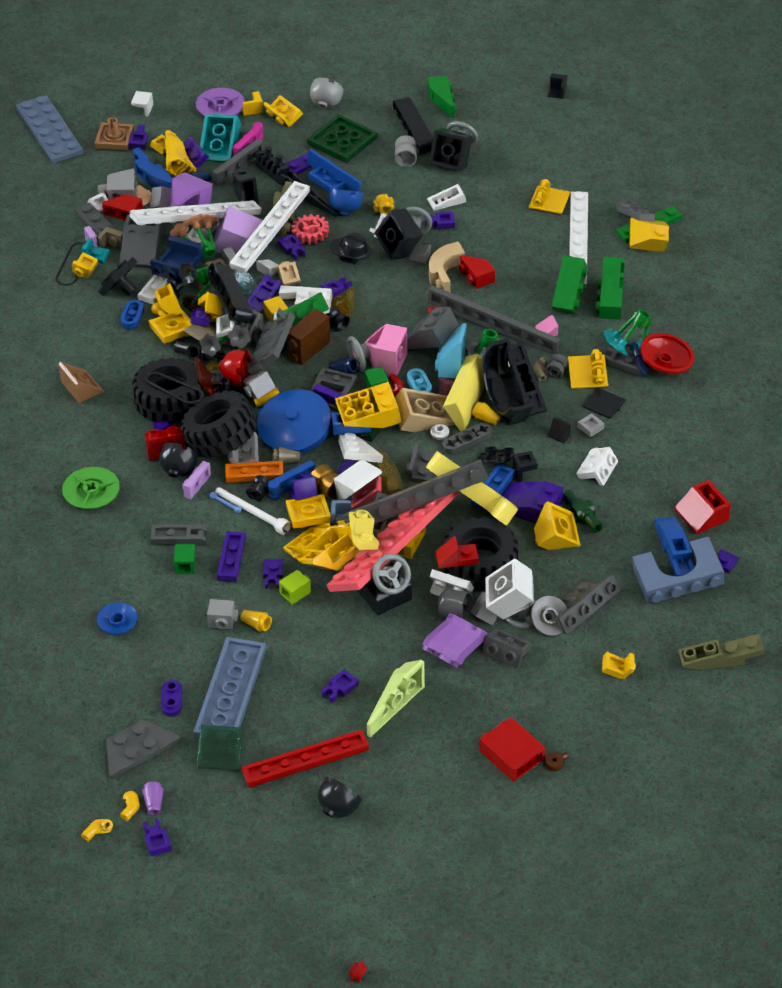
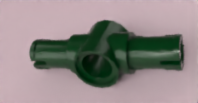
[563,489,603,533]

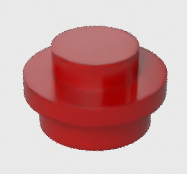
[348,960,368,983]

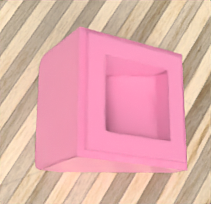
[535,315,558,336]

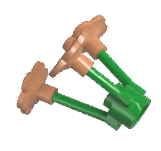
[170,214,218,258]

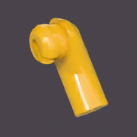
[120,791,140,821]
[81,819,113,842]

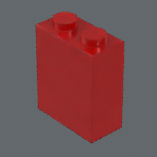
[479,717,545,782]

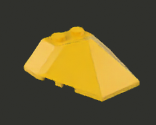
[283,520,363,571]

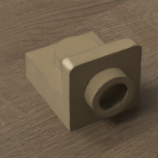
[97,226,123,248]

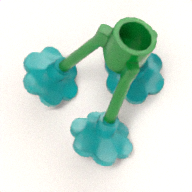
[603,309,653,356]

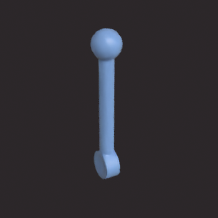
[209,492,242,514]

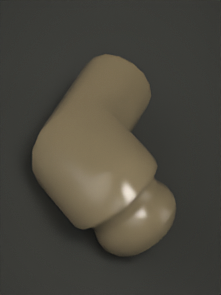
[533,357,549,382]

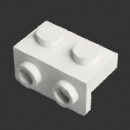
[576,447,618,486]

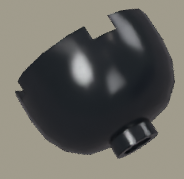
[159,443,198,478]
[318,777,362,818]

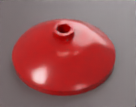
[640,333,695,375]

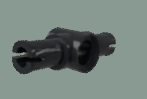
[174,341,224,363]

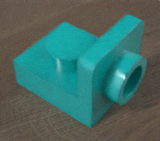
[81,238,110,265]

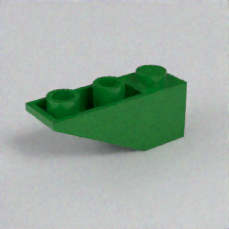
[428,76,456,118]

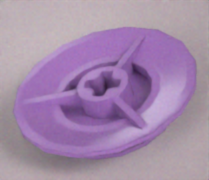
[196,87,245,116]

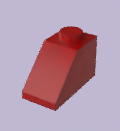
[102,194,144,221]

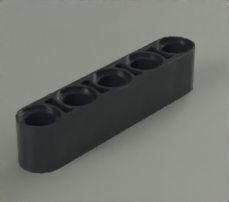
[393,97,433,154]
[208,262,252,324]

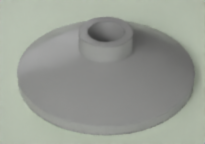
[531,596,567,636]

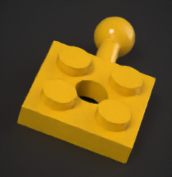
[149,302,193,344]

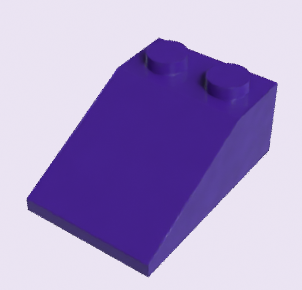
[502,481,564,524]

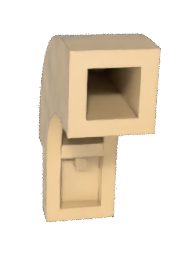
[429,241,465,292]

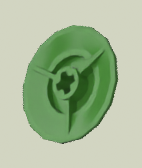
[62,467,120,509]

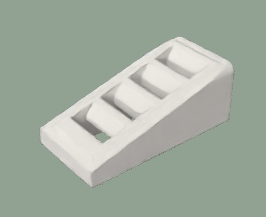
[427,184,467,211]
[216,315,237,338]

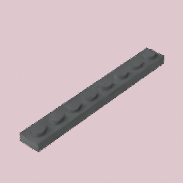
[428,285,561,355]
[335,459,489,524]

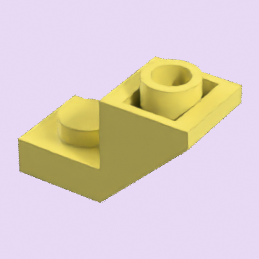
[349,510,379,550]

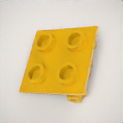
[529,179,571,214]
[568,349,608,389]

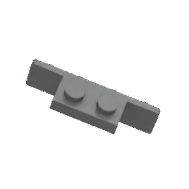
[557,574,620,634]

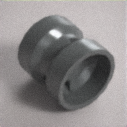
[545,354,568,379]

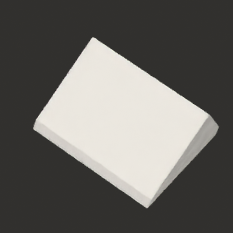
[334,459,382,500]

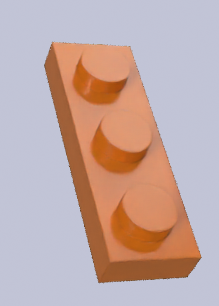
[225,461,284,483]

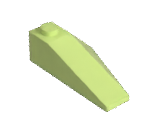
[367,660,425,737]

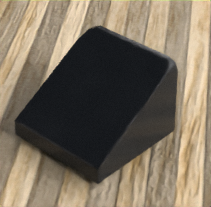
[548,417,571,443]

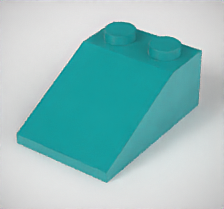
[200,113,242,162]

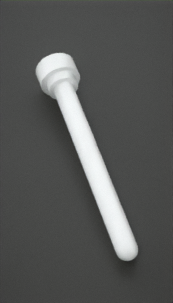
[215,487,291,535]

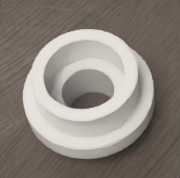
[430,424,449,440]

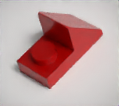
[435,536,479,569]

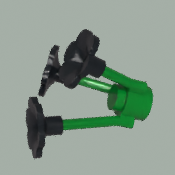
[166,263,212,311]

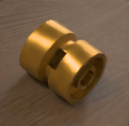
[311,464,338,500]

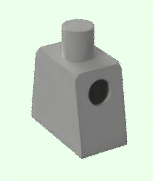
[98,169,137,200]

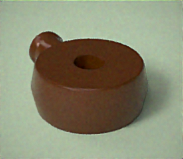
[544,752,569,771]

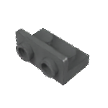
[405,443,435,483]
[482,628,532,669]

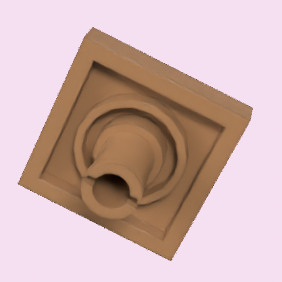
[94,117,134,151]

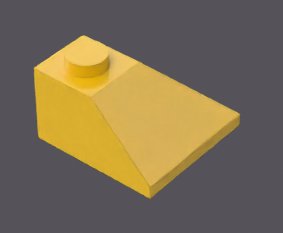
[629,217,669,252]
[534,501,581,550]

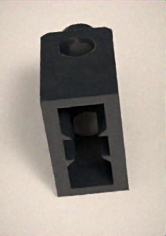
[232,169,259,205]

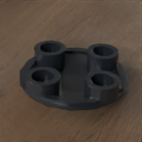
[477,446,514,464]

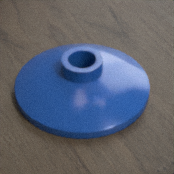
[97,602,137,635]

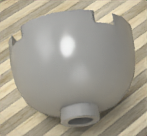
[310,78,344,109]

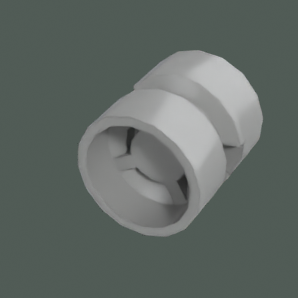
[395,135,417,166]

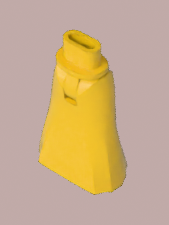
[164,130,196,177]

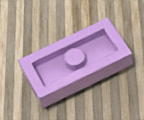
[182,461,211,500]

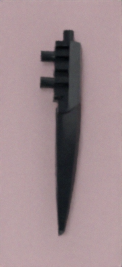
[253,146,337,217]

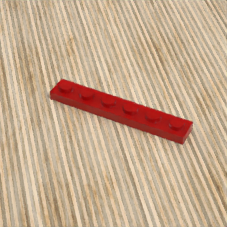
[241,729,369,788]

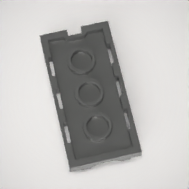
[247,308,295,375]

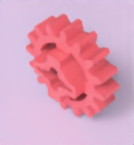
[291,214,329,245]

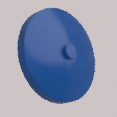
[257,389,332,454]

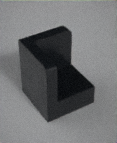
[548,73,568,99]
[513,451,538,482]

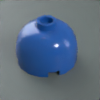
[329,188,364,215]

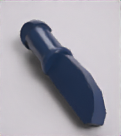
[630,342,648,377]

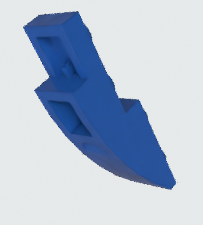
[133,147,173,189]
[654,517,695,576]

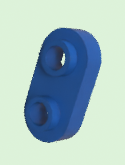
[120,300,144,329]

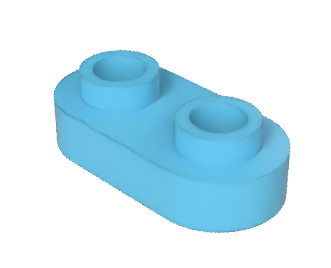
[407,368,432,393]

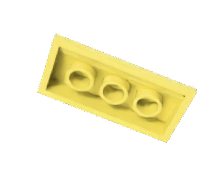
[443,354,485,432]

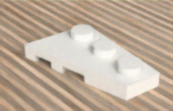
[339,433,383,463]

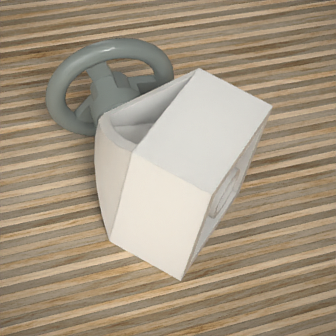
[486,558,536,629]

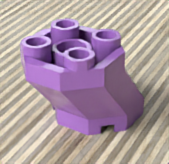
[422,613,488,668]

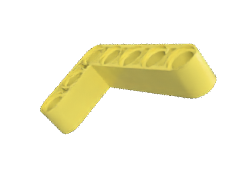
[426,451,518,525]

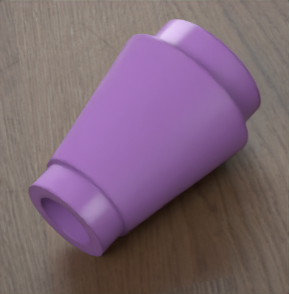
[142,782,164,815]

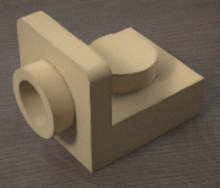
[276,261,301,286]

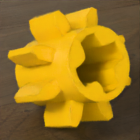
[373,194,395,214]

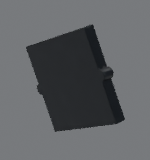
[582,387,626,419]

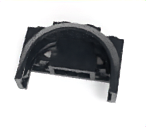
[483,338,547,426]

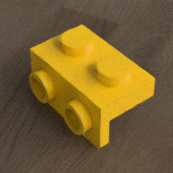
[263,95,303,127]

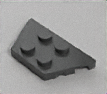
[106,719,181,779]

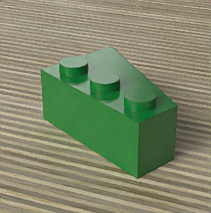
[552,255,588,314]
[596,257,625,320]

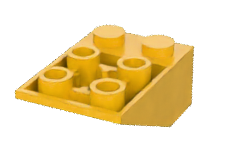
[335,382,402,428]

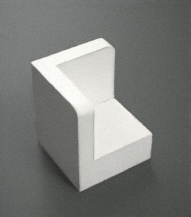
[131,91,153,117]

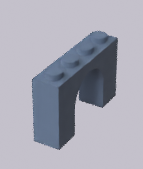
[632,537,724,603]

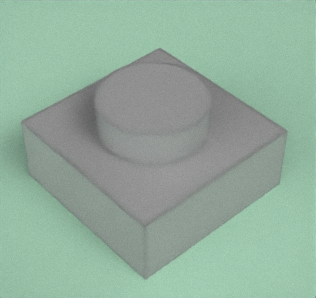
[577,413,604,437]

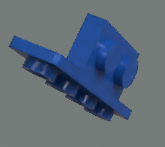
[306,149,361,192]

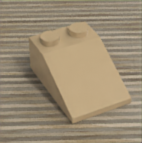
[395,388,456,432]

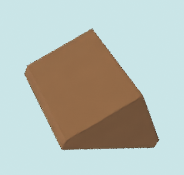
[58,362,104,403]

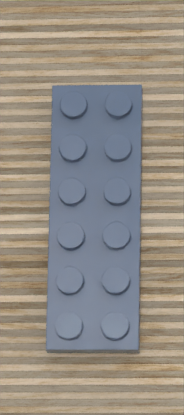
[16,95,84,163]
[193,637,266,744]

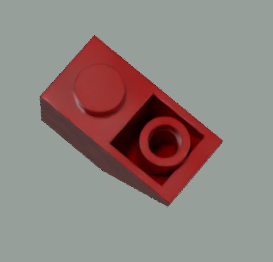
[458,255,495,289]

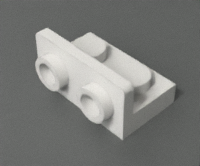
[430,569,474,605]

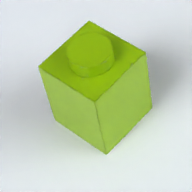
[279,570,311,605]

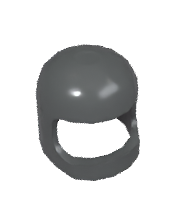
[437,589,473,620]

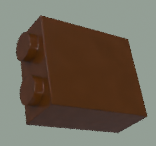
[287,309,330,365]

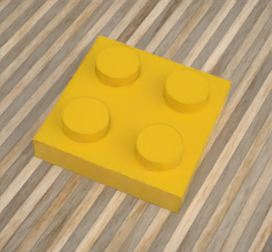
[286,494,331,529]

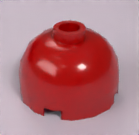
[219,350,251,387]

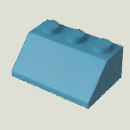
[435,323,466,378]

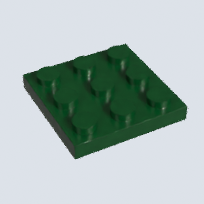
[307,114,378,163]

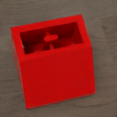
[675,480,731,535]

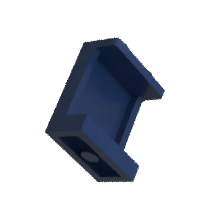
[150,235,204,283]

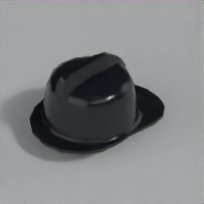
[329,233,371,260]

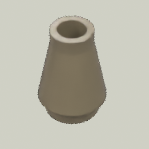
[272,446,300,464]

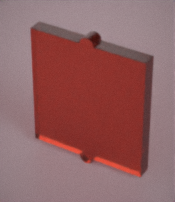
[194,357,216,396]

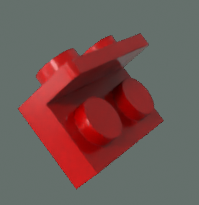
[144,426,186,461]

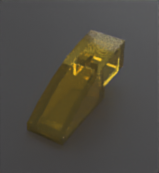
[377,449,403,496]

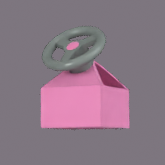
[346,324,408,376]

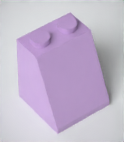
[214,206,263,254]

